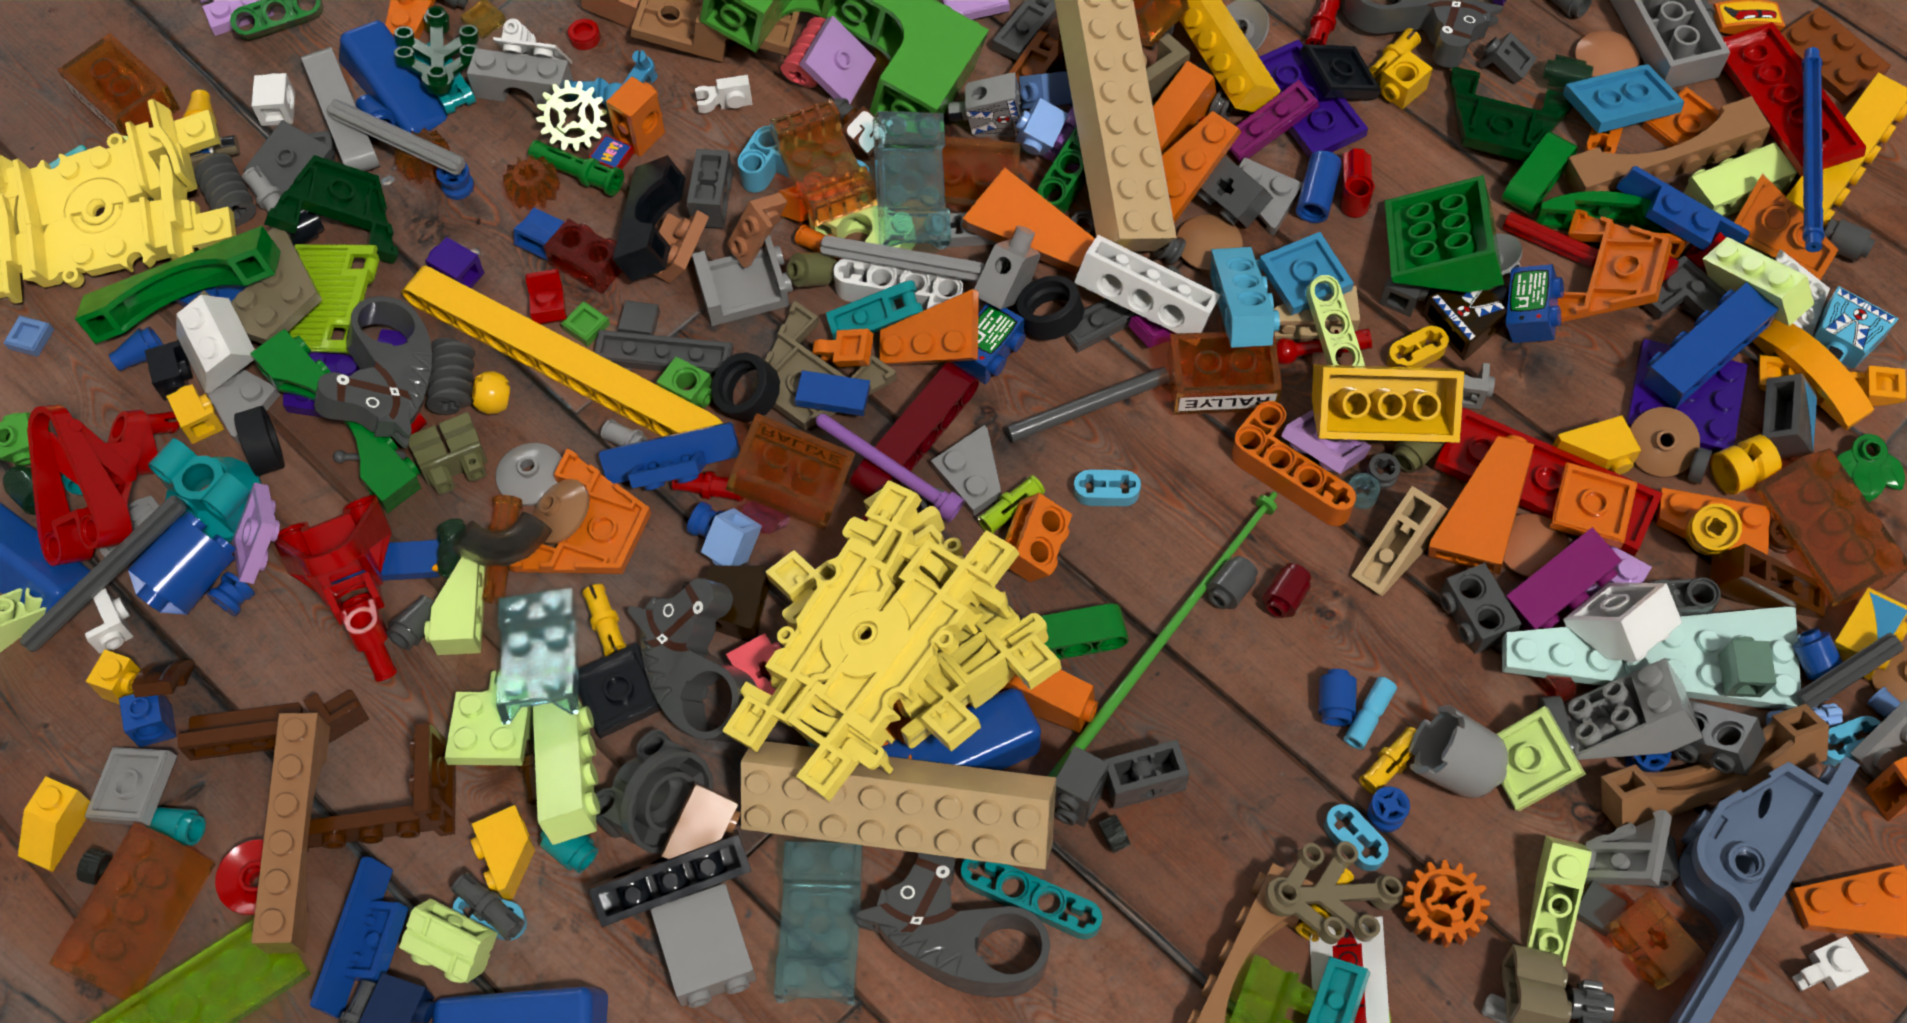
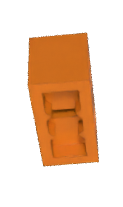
[1004,493,1073,582]

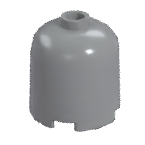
[1409,705,1509,798]

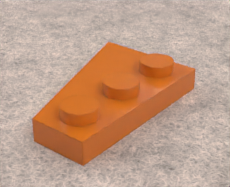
[1734,173,1839,280]
[880,289,979,366]

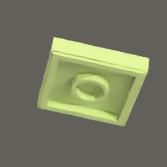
[1497,706,1586,811]

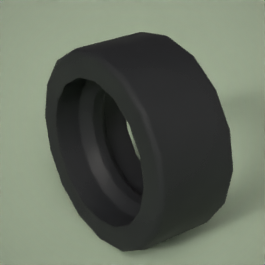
[1016,275,1084,340]
[711,352,780,422]
[234,406,285,476]

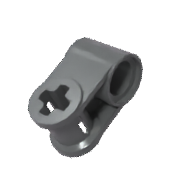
[1650,577,1721,616]

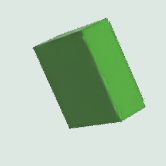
[561,301,610,347]

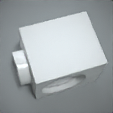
[251,73,296,126]

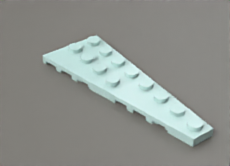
[1502,607,1802,711]

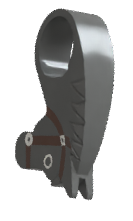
[1343,0,1503,68]
[314,296,432,448]
[628,578,757,743]
[856,853,1050,997]

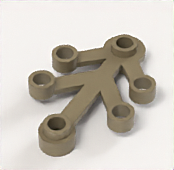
[1265,841,1403,944]

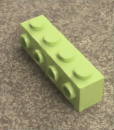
[533,694,601,845]

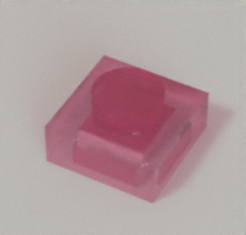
[742,497,791,534]

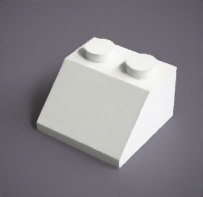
[176,295,255,394]
[1563,583,1682,662]

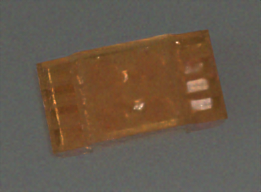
[770,99,878,227]

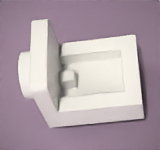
[85,588,134,653]

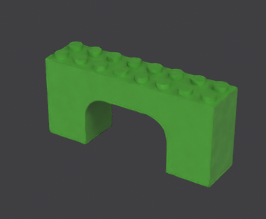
[700,0,989,146]

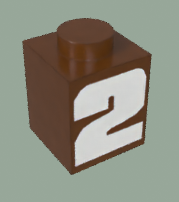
[841,105,892,160]

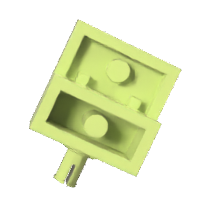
[444,671,535,766]

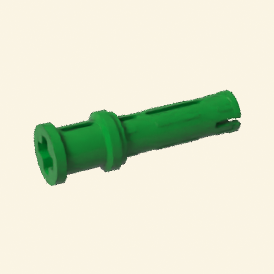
[528,140,624,197]

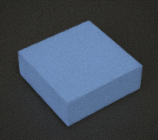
[4,315,54,357]

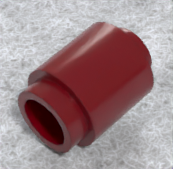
[1262,563,1311,618]

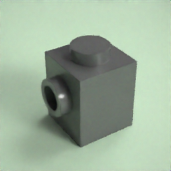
[1379,274,1431,317]

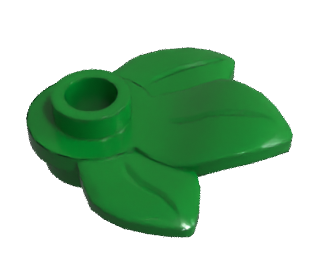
[1833,434,1905,503]

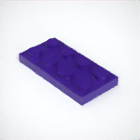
[1259,39,1368,158]

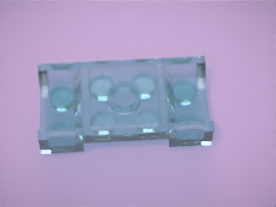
[873,111,952,249]
[496,588,579,725]
[774,841,864,1005]

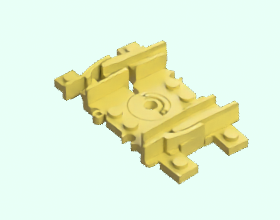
[0,98,236,304]
[722,480,1019,802]
[765,488,1062,752]

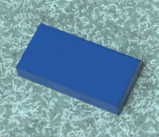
[795,370,871,416]

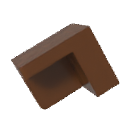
[303,690,369,743]

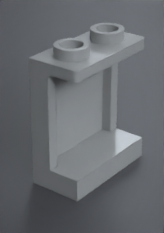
[692,235,793,326]
[650,883,757,1008]

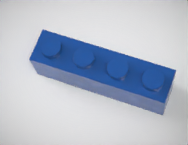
[1643,282,1779,409]

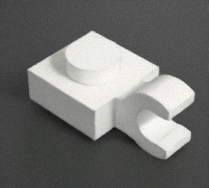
[695,75,753,113]
[1792,936,1869,992]

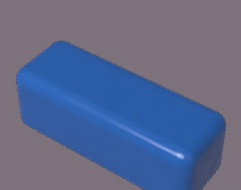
[339,20,448,137]
[0,502,91,613]
[882,688,1041,771]
[433,987,608,1023]

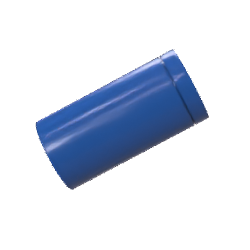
[1296,151,1342,223]

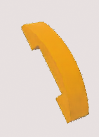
[1752,319,1874,430]
[1758,355,1906,406]

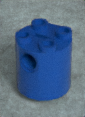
[128,512,236,615]

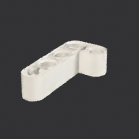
[834,259,963,310]

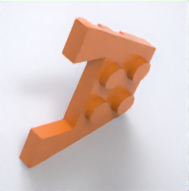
[1558,209,1672,322]
[508,449,651,574]

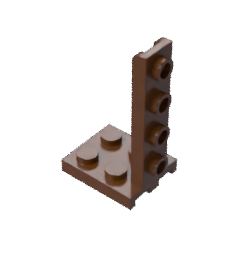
[307,723,456,852]

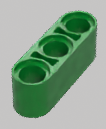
[230,0,323,40]
[1038,127,1086,213]
[1501,131,1578,216]
[1041,604,1129,660]

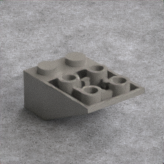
[1564,658,1703,760]

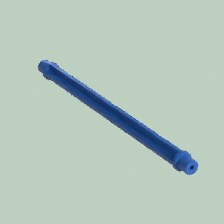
[1802,47,1825,252]

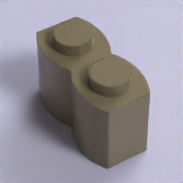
[1502,944,1572,1023]

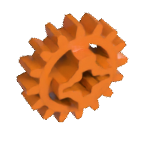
[1401,860,1490,948]

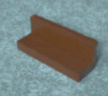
[178,702,303,761]

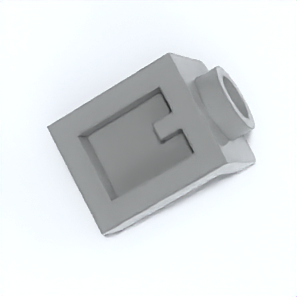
[1462,363,1495,410]

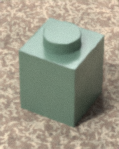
[1718,636,1777,697]

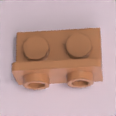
[727,192,788,268]
[654,210,709,284]

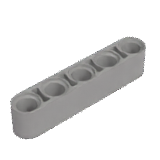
[301,46,380,172]

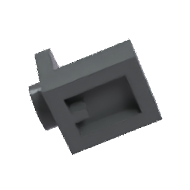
[1478,32,1537,84]

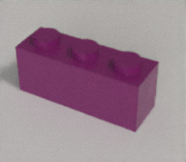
[1506,527,1622,630]

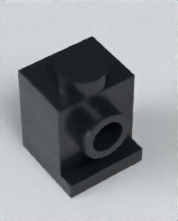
[145,340,193,401]

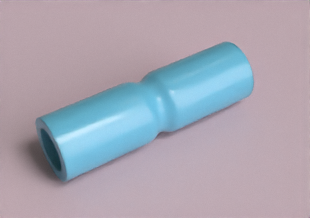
[1343,677,1397,750]

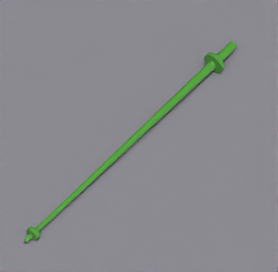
[1047,492,1277,777]

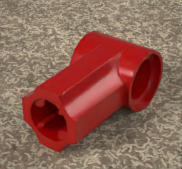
[1340,148,1375,218]

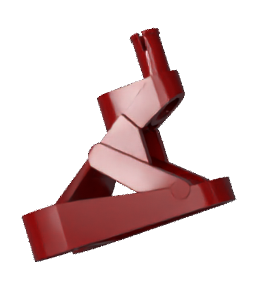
[27,404,179,566]
[274,495,397,682]

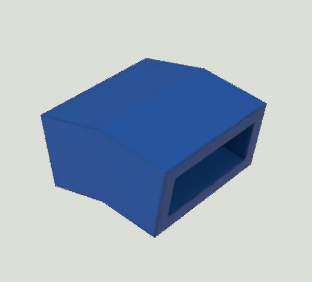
[514,207,571,261]

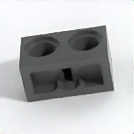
[687,149,733,228]
[1439,563,1522,654]
[1673,700,1766,776]
[1054,746,1109,827]

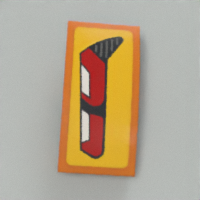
[1713,0,1786,35]

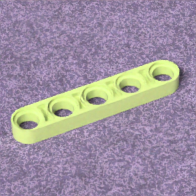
[1306,275,1365,441]

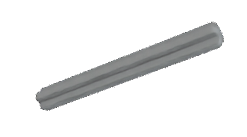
[327,99,466,175]
[820,235,985,282]

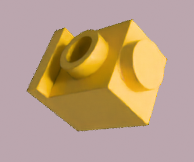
[166,384,225,444]
[85,649,141,705]

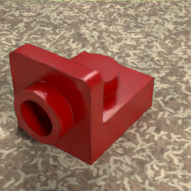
[525,269,567,324]

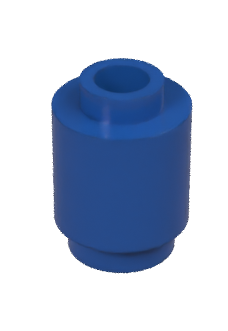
[1793,628,1843,682]
[1318,669,1357,727]

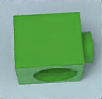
[656,356,713,408]

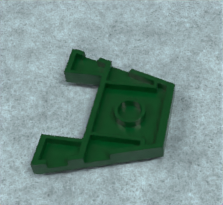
[1449,67,1573,161]
[264,155,399,264]

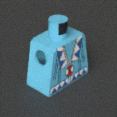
[1813,286,1899,368]

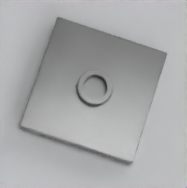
[84,747,177,826]

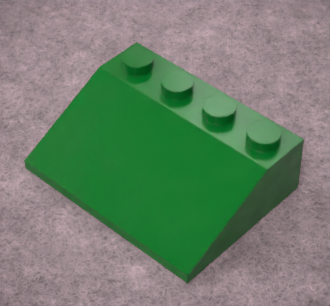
[1384,175,1504,293]

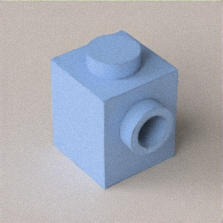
[1015,98,1069,156]
[701,508,762,566]

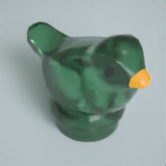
[432,518,495,578]

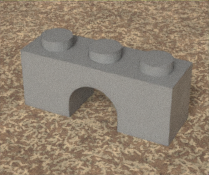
[467,48,573,110]

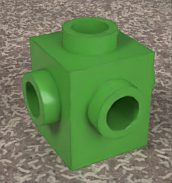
[0,412,50,466]

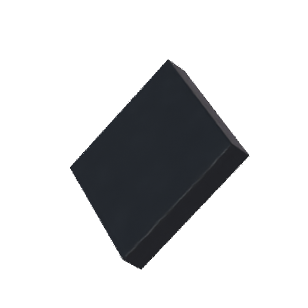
[1299,44,1381,99]
[570,642,662,739]

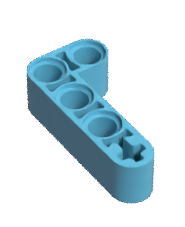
[737,126,871,201]

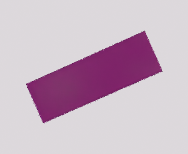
[1229,80,1319,163]

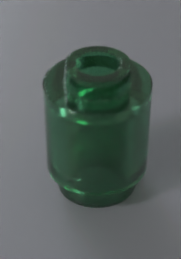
[1542,54,1594,90]
[2,465,36,515]

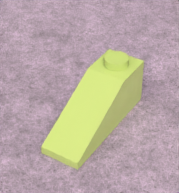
[424,539,487,655]

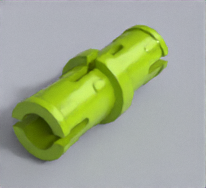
[977,475,1045,533]

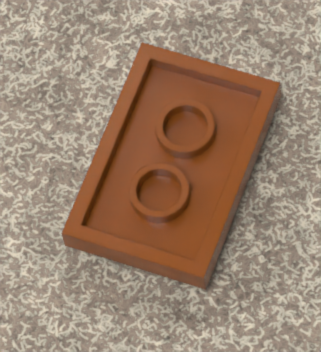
[1781,6,1891,104]

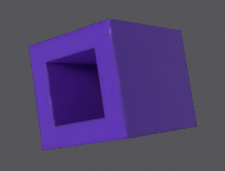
[425,237,485,288]

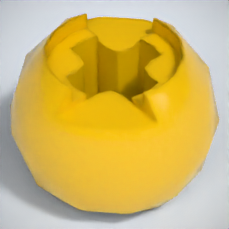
[472,371,510,415]

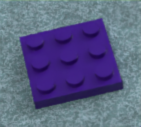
[1626,339,1748,454]

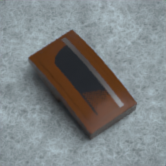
[131,660,194,698]

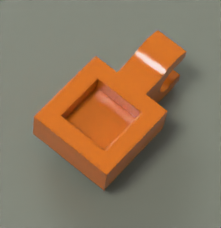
[812,328,874,367]

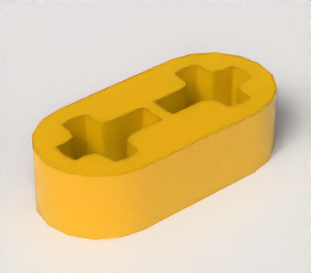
[1387,326,1449,368]

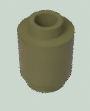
[787,252,837,287]
[1392,441,1443,473]

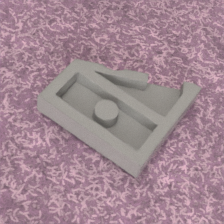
[1230,157,1303,236]
[207,369,281,444]
[931,425,1001,516]
[1850,700,1907,779]
[1585,810,1672,886]

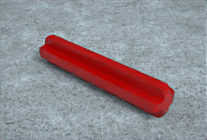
[1503,212,1599,268]

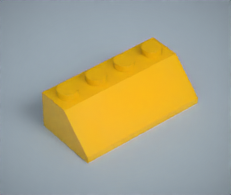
[1312,364,1464,443]

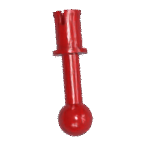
[1271,329,1372,365]

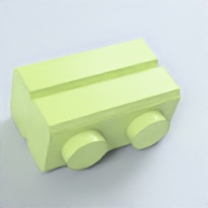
[399,898,498,983]

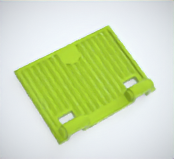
[288,244,380,355]

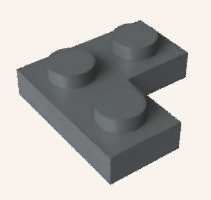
[1643,255,1726,320]

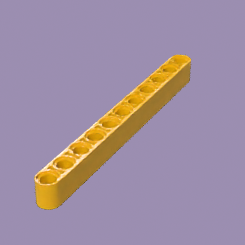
[401,265,723,437]

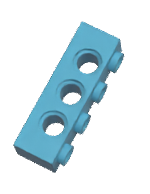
[1210,247,1280,348]

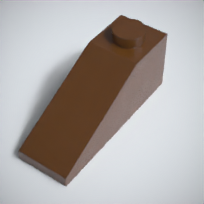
[1710,544,1826,619]

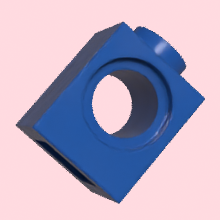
[119,694,177,748]

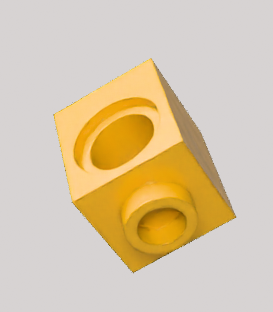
[1379,50,1433,110]

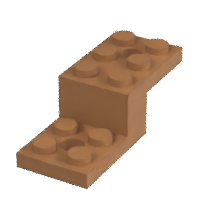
[631,0,801,62]

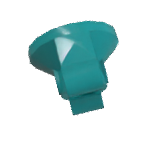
[148,438,262,543]

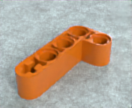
[1231,401,1356,526]

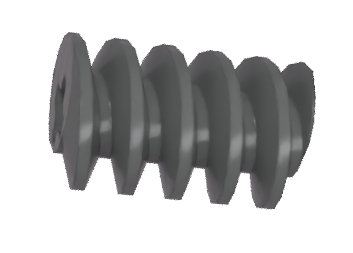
[194,153,257,226]
[426,338,475,415]

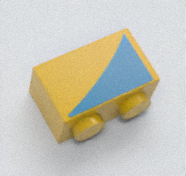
[1834,587,1907,680]

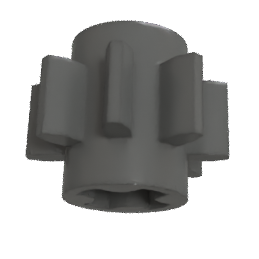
[1567,979,1615,1023]

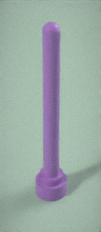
[816,414,965,523]

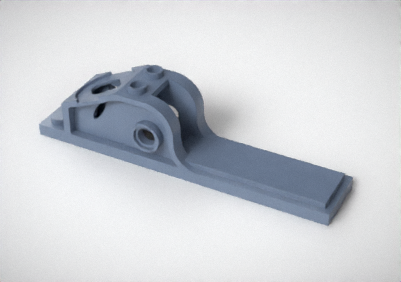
[1668,756,1860,1023]

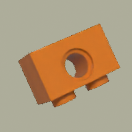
[606,77,665,157]

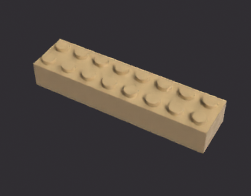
[1054,0,1177,252]
[741,741,1056,869]

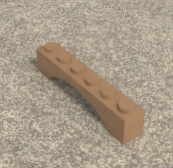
[1563,96,1770,193]
[1601,704,1829,828]
[251,713,330,953]
[1187,863,1316,1023]

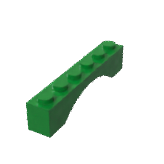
[75,226,281,344]
[250,328,421,514]

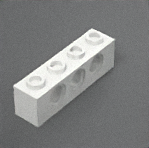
[1074,235,1221,343]

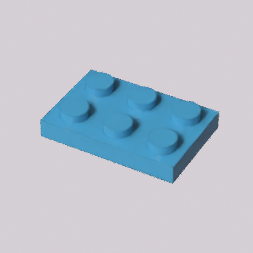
[1563,64,1684,133]

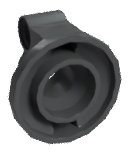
[596,729,713,853]

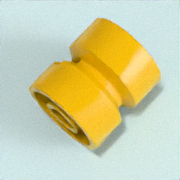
[1710,434,1782,495]
[1686,504,1742,556]

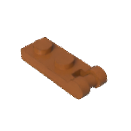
[1008,30,1059,89]

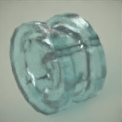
[1349,473,1380,509]

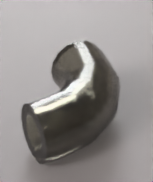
[451,512,552,566]

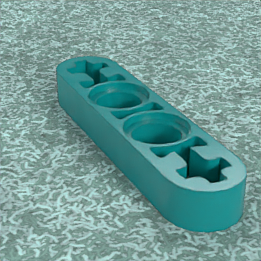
[961,859,1103,940]

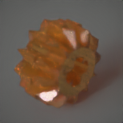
[394,127,450,184]
[503,154,560,210]

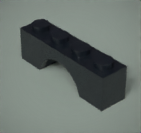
[613,155,686,281]

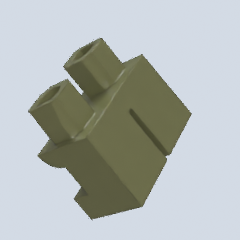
[408,412,488,495]

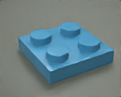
[1259,232,1354,316]

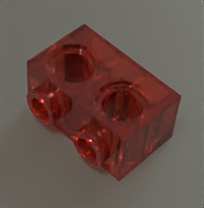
[543,218,623,294]

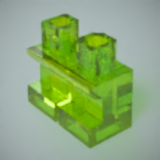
[1229,954,1317,1023]

